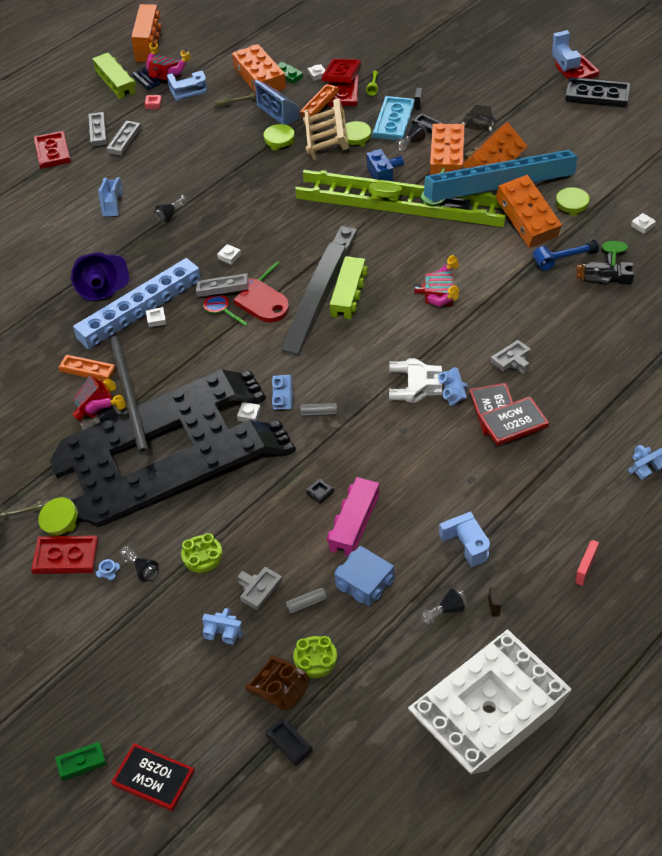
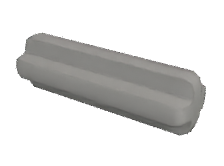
[300,403,337,416]
[286,588,327,613]

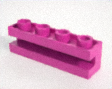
[327,477,380,556]

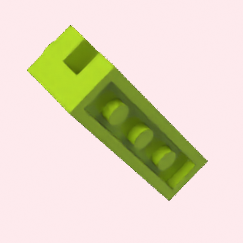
[92,53,136,99]
[330,256,368,319]

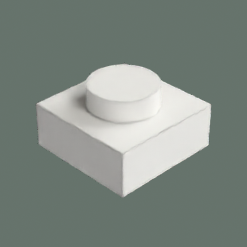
[308,64,325,81]
[631,213,656,234]
[217,244,241,265]
[146,307,166,327]
[237,402,261,422]

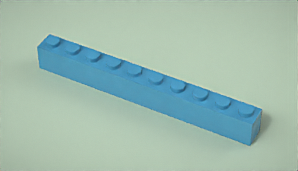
[424,150,578,202]

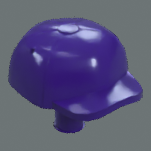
[70,252,129,301]

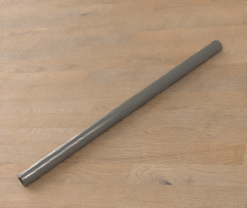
[110,336,148,455]

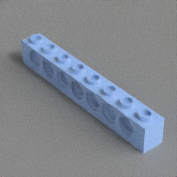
[73,258,201,350]

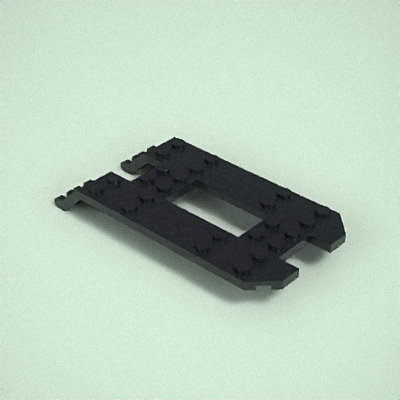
[50,369,296,527]

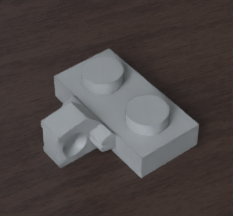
[491,340,531,374]
[237,567,282,611]

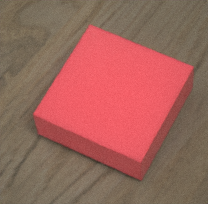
[145,95,162,109]

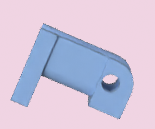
[552,30,581,71]
[167,71,207,101]
[98,177,123,216]
[439,511,490,568]

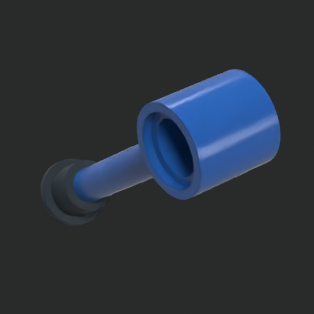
[533,239,599,271]

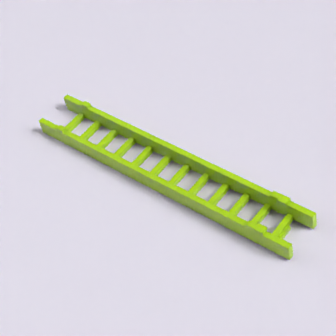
[295,170,505,227]

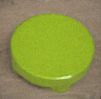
[346,121,371,147]
[264,124,295,150]
[369,182,402,201]
[555,187,590,216]
[38,497,78,536]
[181,533,223,573]
[293,636,337,678]

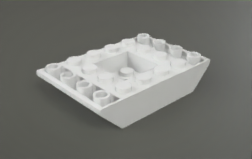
[408,629,572,775]

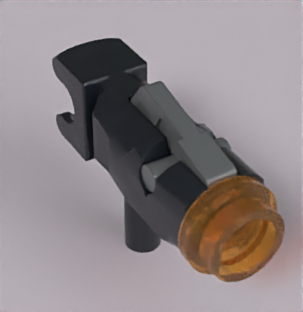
[576,253,634,285]

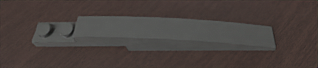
[281,226,357,356]

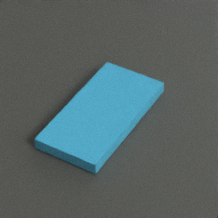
[373,96,414,141]

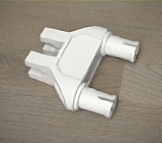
[389,358,442,403]

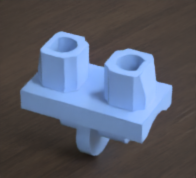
[438,367,468,406]
[272,375,294,410]
[628,445,662,480]
[202,608,243,645]

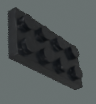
[565,77,630,106]

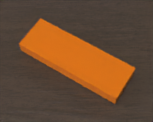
[299,84,339,117]
[59,355,116,381]

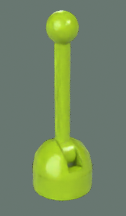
[366,71,378,96]

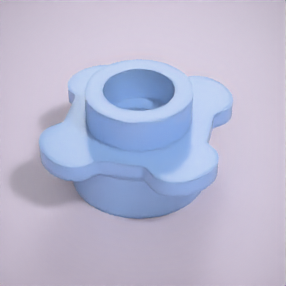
[96,559,120,580]

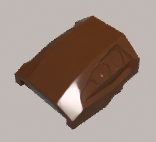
[245,655,309,711]

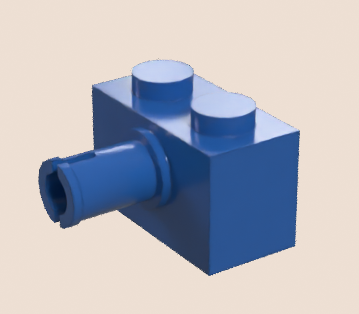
[366,149,404,182]

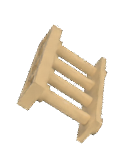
[303,98,349,160]

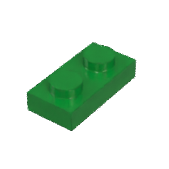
[278,61,303,84]
[55,742,107,781]

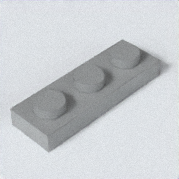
[88,112,107,147]
[107,120,141,156]
[196,273,249,297]

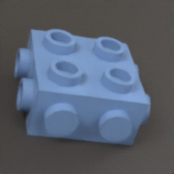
[335,546,395,606]

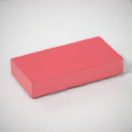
[575,540,599,586]

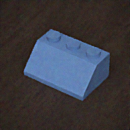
[254,79,299,125]

